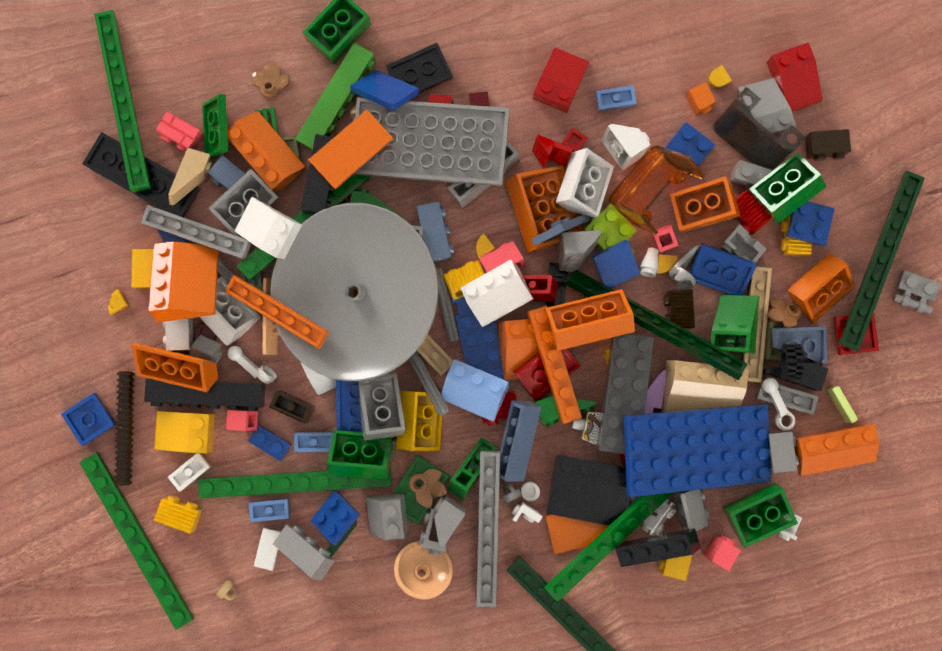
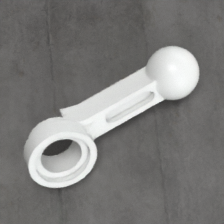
[227,346,277,384]
[762,378,795,431]

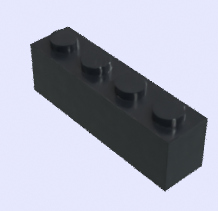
[301,134,334,215]
[615,528,701,567]

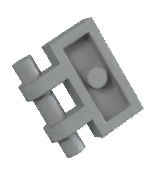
[893,270,941,314]

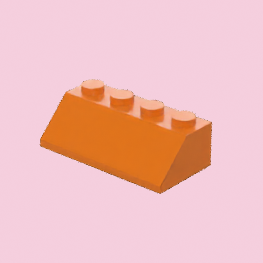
[227,111,307,193]
[545,289,635,351]
[131,343,218,392]
[794,423,880,476]

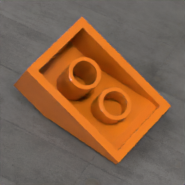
[497,319,539,381]

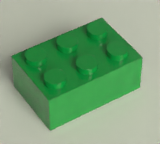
[303,0,372,65]

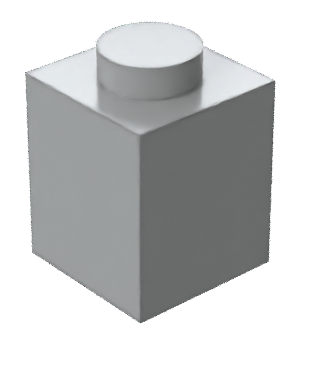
[190,335,222,363]

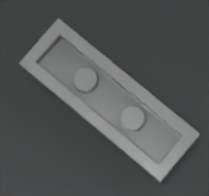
[755,380,819,415]

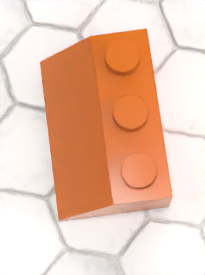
[787,253,855,324]

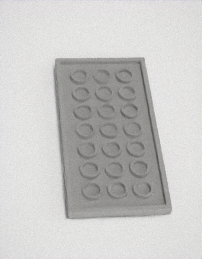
[353,98,510,186]

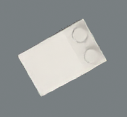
[235,197,302,259]

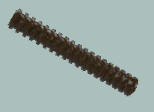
[114,371,135,486]

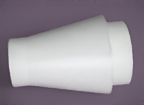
[639,248,659,277]

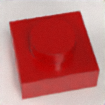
[562,128,588,152]

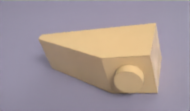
[168,148,213,205]

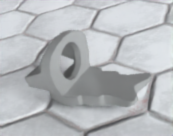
[669,245,700,290]

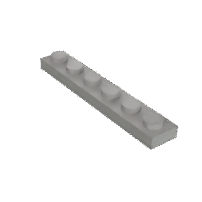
[141,205,251,260]

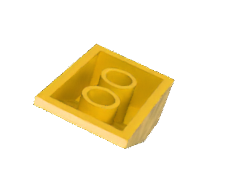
[154,411,215,454]

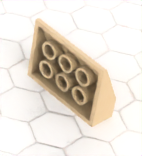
[662,360,749,412]

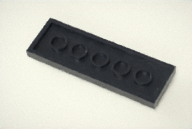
[82,132,201,218]

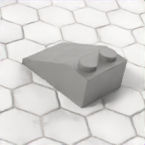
[737,78,796,142]
[358,373,406,441]

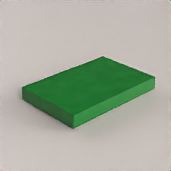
[202,94,228,160]
[393,455,450,525]

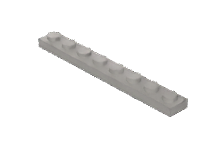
[476,451,500,607]

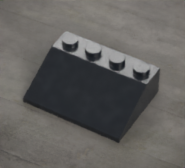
[546,455,630,526]

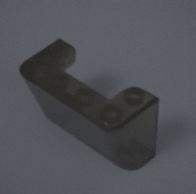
[714,87,807,170]

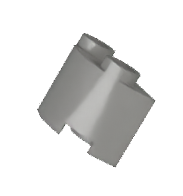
[721,224,766,263]

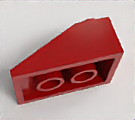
[766,42,823,112]
[533,47,589,113]

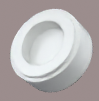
[520,481,540,501]

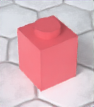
[653,224,678,252]
[226,410,258,431]

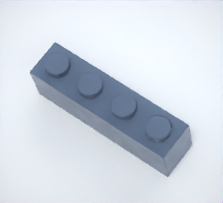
[499,400,542,482]

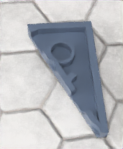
[531,215,592,246]

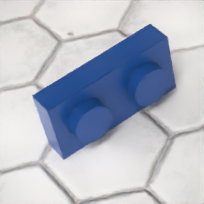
[248,424,292,461]

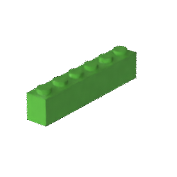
[295,43,376,151]

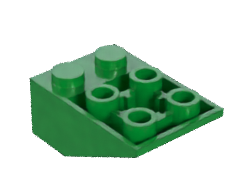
[711,295,760,354]

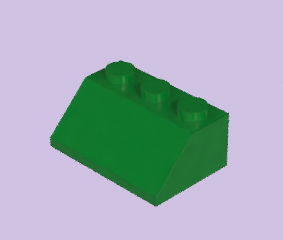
[749,152,826,224]
[327,430,392,481]
[722,483,798,548]

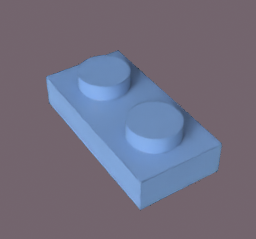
[595,85,637,111]
[294,432,333,452]
[249,498,290,522]

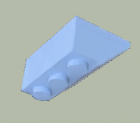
[441,359,509,422]

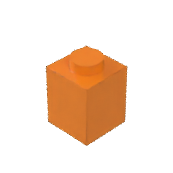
[685,82,716,115]

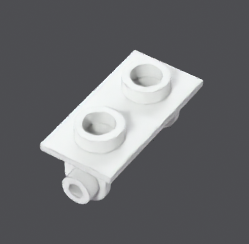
[642,499,676,536]

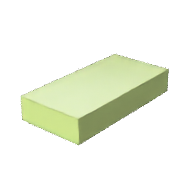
[826,386,858,423]

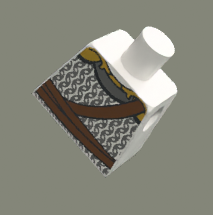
[571,412,601,445]

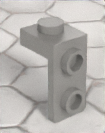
[419,508,447,557]

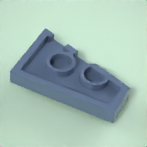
[772,326,828,365]

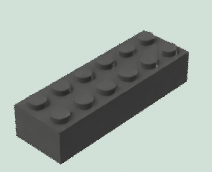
[597,334,654,454]

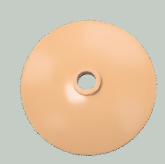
[394,541,453,600]

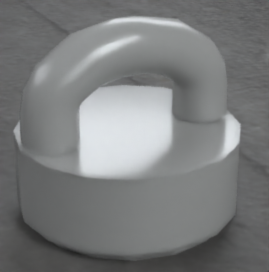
[502,484,522,503]

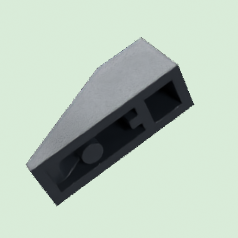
[762,360,828,391]

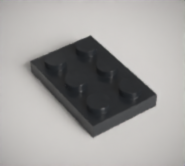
[386,43,453,93]

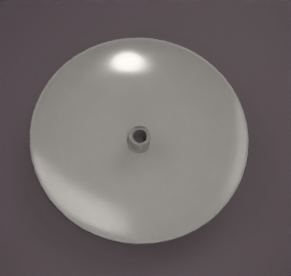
[270,203,438,381]

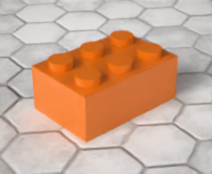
[670,176,740,233]

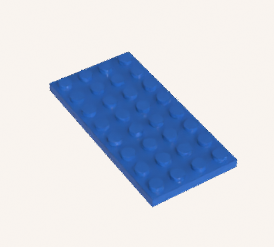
[624,404,771,497]

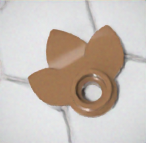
[252,63,290,98]
[767,298,802,328]
[409,469,447,508]

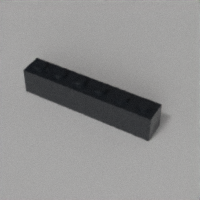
[144,379,266,411]

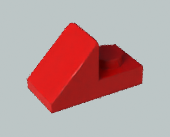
[532,135,573,168]

